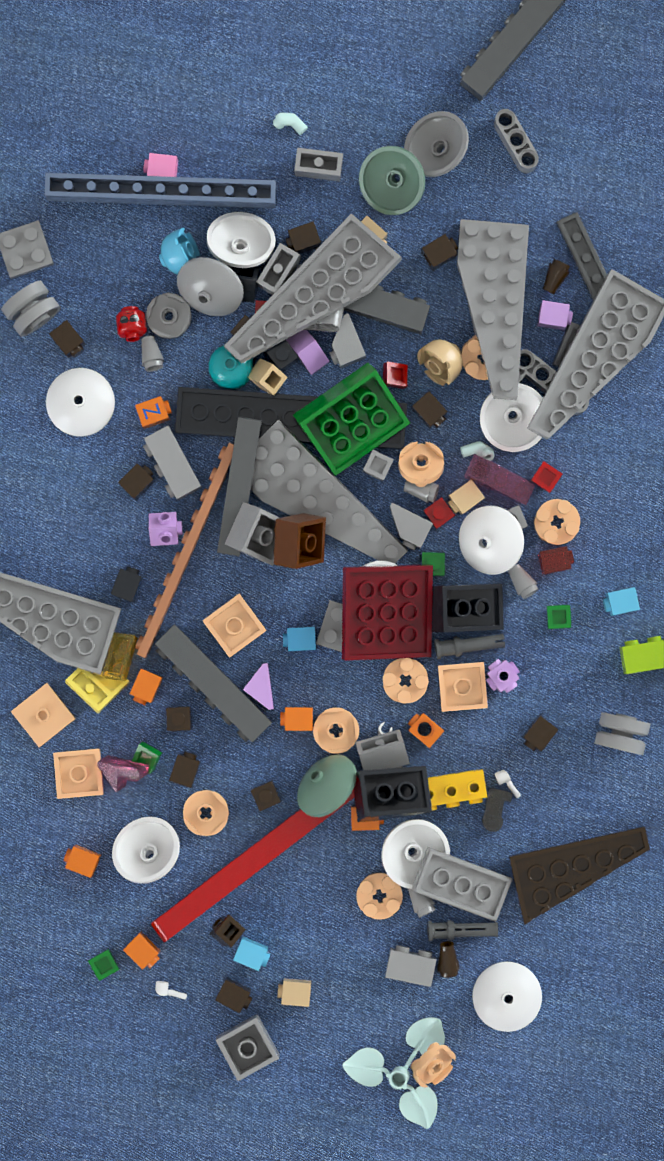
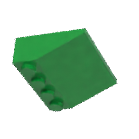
[293,362,410,476]

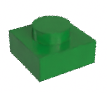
[422,552,445,576]
[546,605,571,629]
[131,741,162,774]
[88,949,120,981]

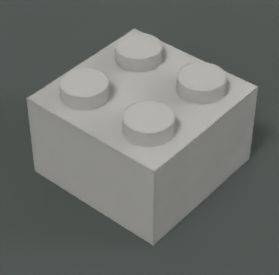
[225,502,279,566]
[216,1014,280,1081]

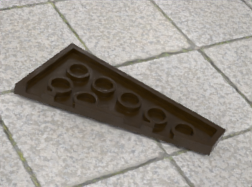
[509,826,650,925]

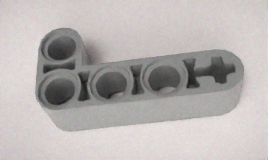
[518,349,589,415]

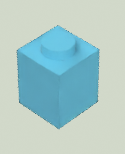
[603,587,640,616]
[233,937,270,971]

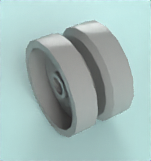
[1,280,61,337]
[594,712,651,755]

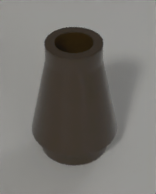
[542,259,570,294]
[437,941,460,978]

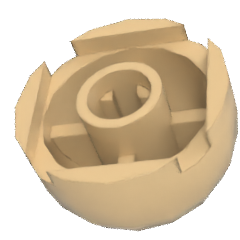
[417,339,463,386]

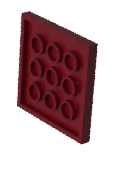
[342,564,433,661]

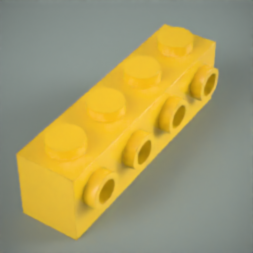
[428,769,487,810]

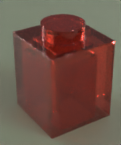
[538,546,574,575]

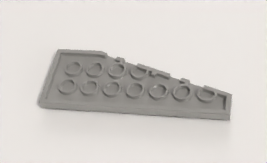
[224,214,402,363]
[457,219,529,401]
[527,269,664,440]
[251,420,408,564]
[0,572,121,675]

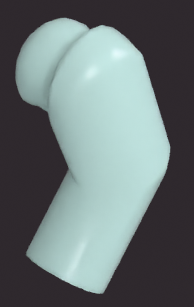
[273,112,308,135]
[460,441,494,462]

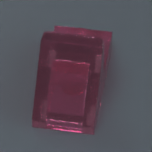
[97,755,149,792]

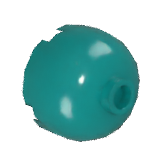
[208,345,254,390]

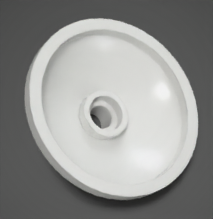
[206,212,276,268]
[46,368,115,437]
[480,383,543,452]
[459,506,524,575]
[112,817,180,883]
[381,819,450,889]
[472,961,542,1032]

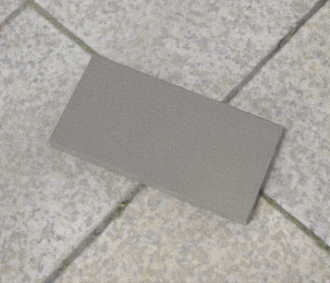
[411,847,512,922]

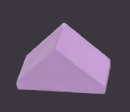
[286,330,330,375]
[243,663,274,710]

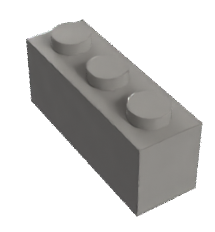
[143,426,202,501]

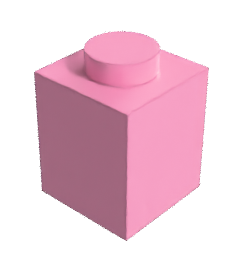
[143,153,178,177]

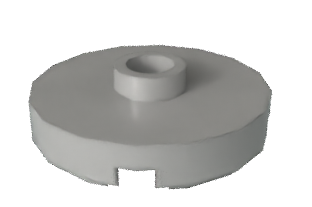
[146,293,192,339]

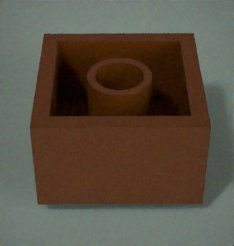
[273,513,326,569]

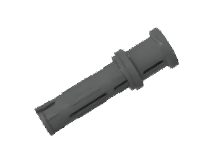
[434,633,505,660]
[427,920,498,941]

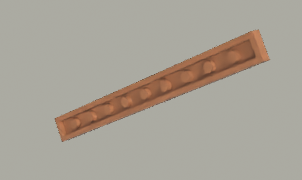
[135,443,234,658]

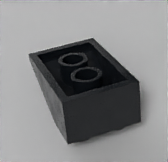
[432,584,504,632]
[353,766,432,822]

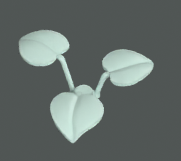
[342,1017,445,1129]

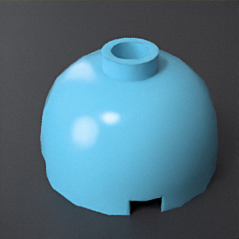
[159,228,200,275]

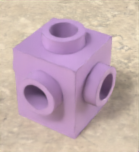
[149,512,183,546]
[486,659,520,693]

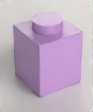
[537,300,573,331]

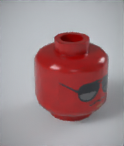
[116,306,147,342]

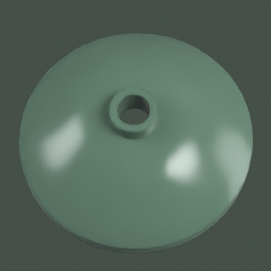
[359,146,425,215]
[297,754,357,817]

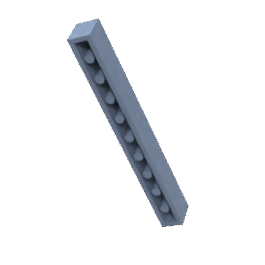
[45,173,276,209]

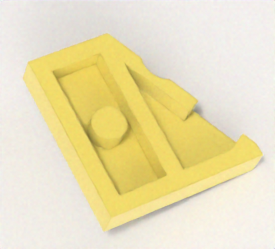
[65,668,130,714]

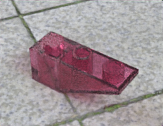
[464,454,536,505]

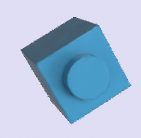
[283,627,316,652]

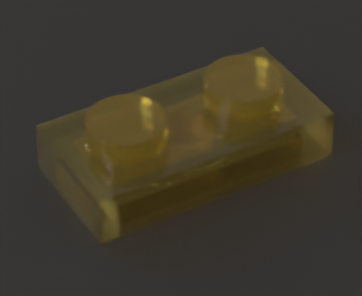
[102,632,138,681]

